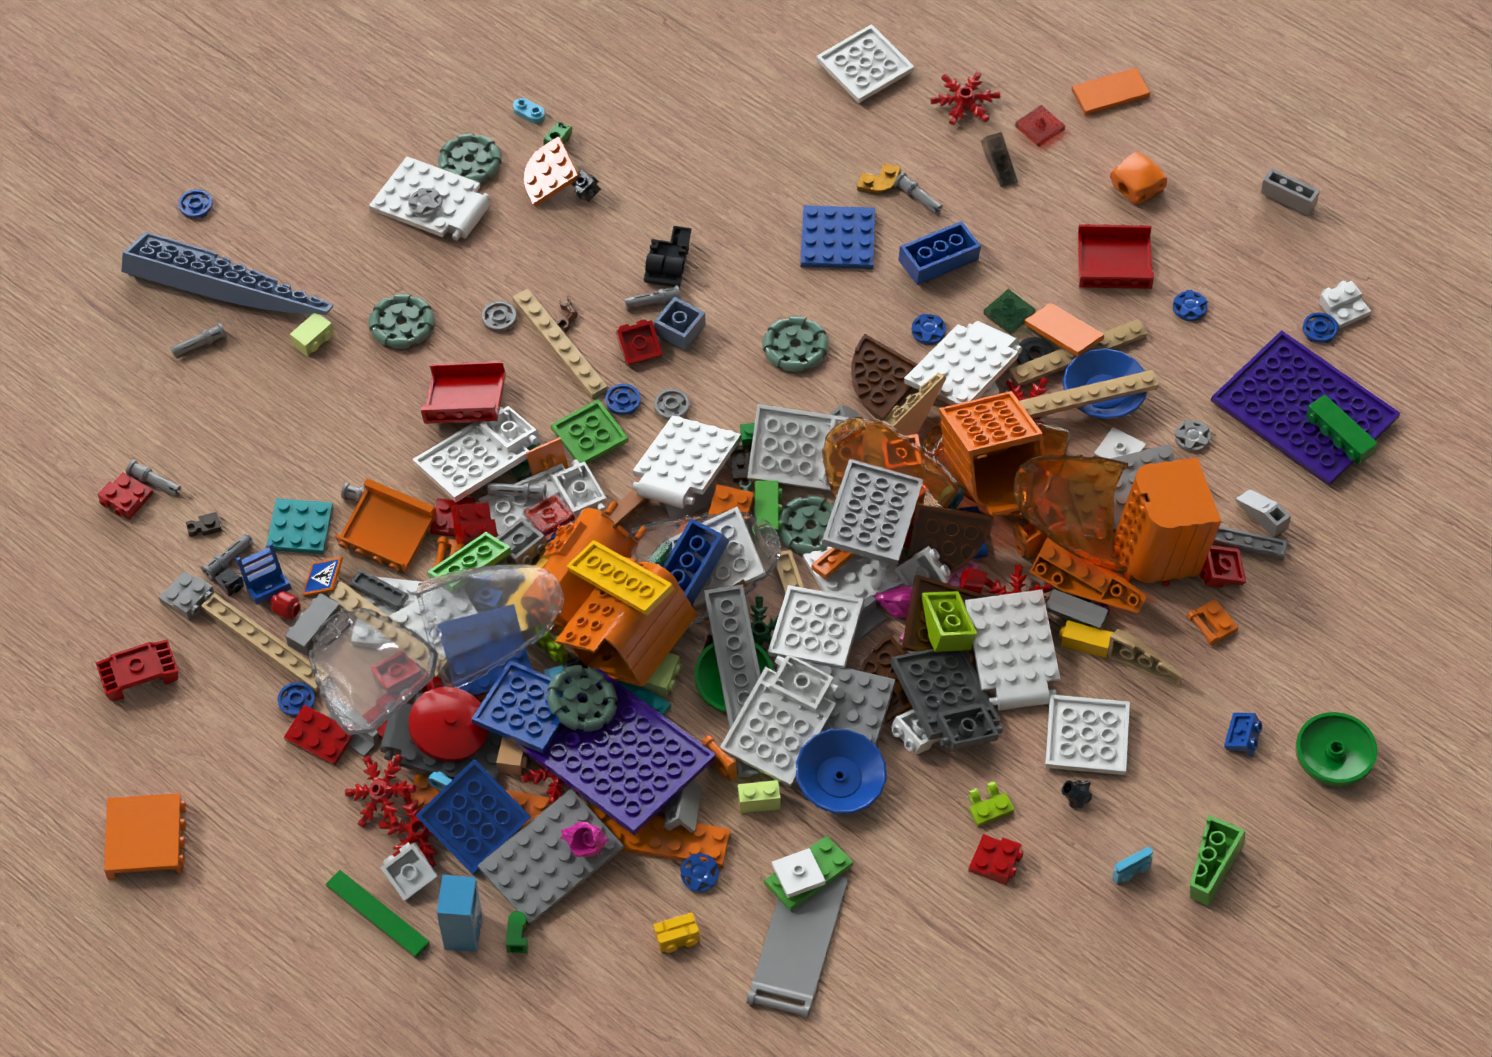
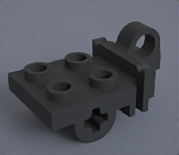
[644,226,692,288]

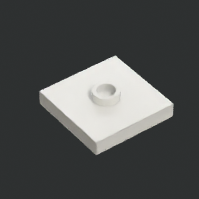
[1094,427,1146,461]
[772,848,825,898]

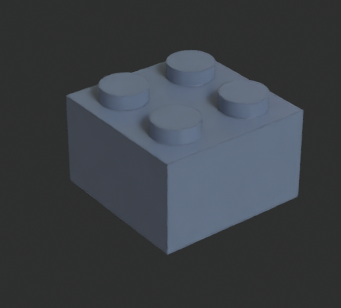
[654,297,706,350]

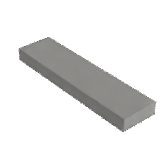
[1212,526,1288,560]

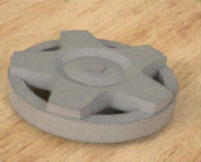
[408,187,442,217]
[482,301,516,332]
[654,389,689,420]
[1175,420,1211,452]

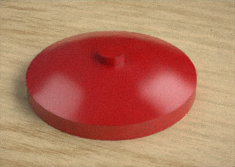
[408,687,488,763]

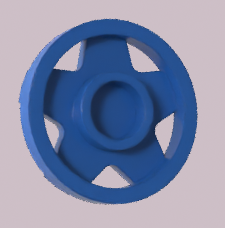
[178,189,213,218]
[1173,290,1208,321]
[1302,312,1338,343]
[911,314,946,345]
[605,384,641,415]
[278,682,315,717]
[680,853,719,892]

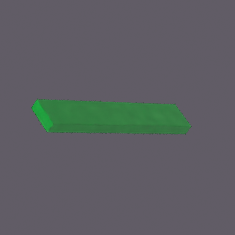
[326,870,430,958]

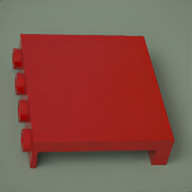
[1078,224,1154,289]
[420,361,506,424]

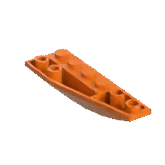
[1030,536,1148,613]

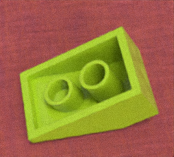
[922,591,977,652]

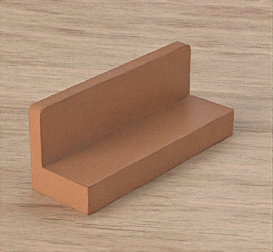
[605,489,651,529]

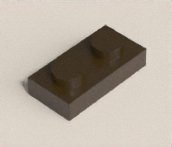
[730,446,752,482]

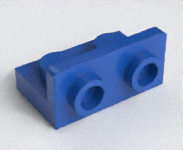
[1224,713,1262,757]

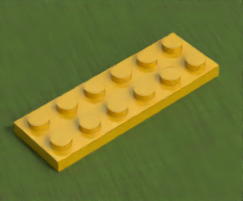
[567,540,675,616]

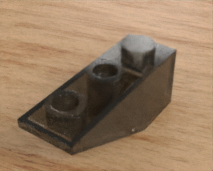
[981,132,1018,187]

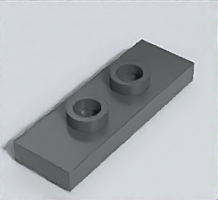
[349,569,409,611]

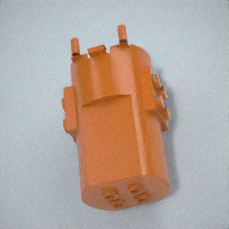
[520,500,647,636]

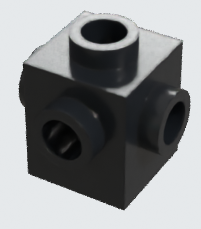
[572,170,601,202]

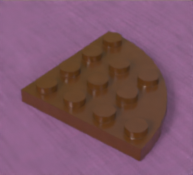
[851,334,918,421]
[908,503,994,573]
[902,575,988,652]
[859,635,913,724]

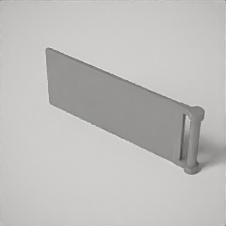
[746,876,848,1019]

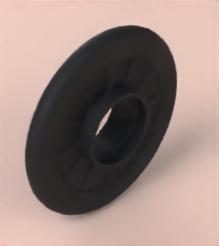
[1017,337,1055,365]

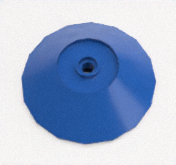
[1063,348,1147,419]
[795,729,887,814]

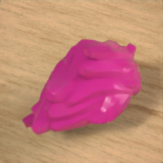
[875,586,912,618]
[560,822,609,857]

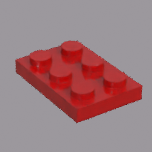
[283,705,356,766]

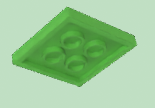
[551,399,629,464]

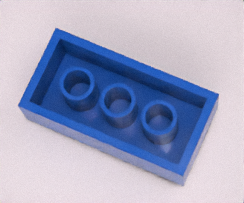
[898,221,981,285]
[663,518,730,606]

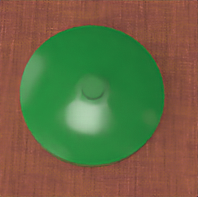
[694,642,773,713]
[1295,712,1377,786]

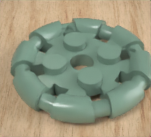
[438,133,502,184]
[368,294,435,349]
[762,316,829,372]
[778,496,834,555]
[547,665,618,732]

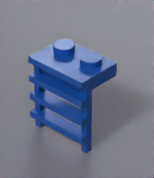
[236,542,292,605]

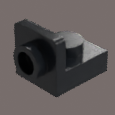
[214,567,244,596]

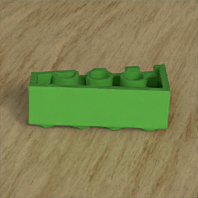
[1190,815,1245,906]

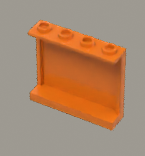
[335,478,437,572]
[104,793,186,880]

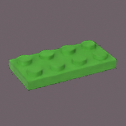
[427,532,512,593]
[764,835,853,912]

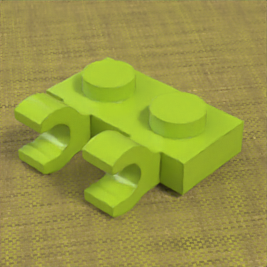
[535,623,568,665]
[968,781,1015,827]

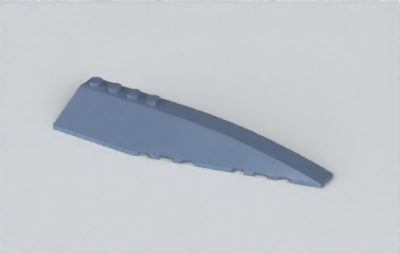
[121,232,333,315]

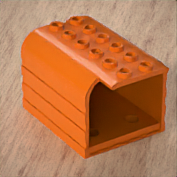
[939,391,1047,516]
[1112,457,1221,583]
[555,557,697,687]

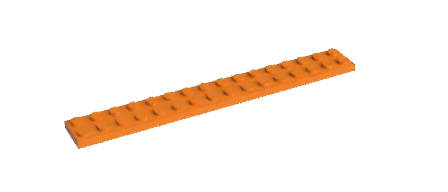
[406,774,731,868]

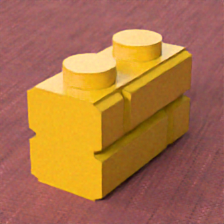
[653,912,700,953]

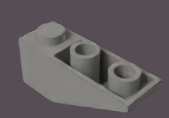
[1235,489,1291,538]

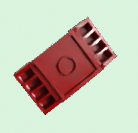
[96,639,178,702]

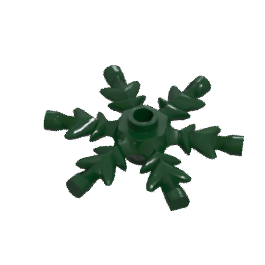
[750,596,779,651]

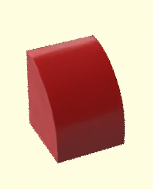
[959,567,987,593]

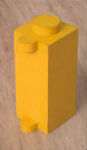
[1059,620,1113,658]

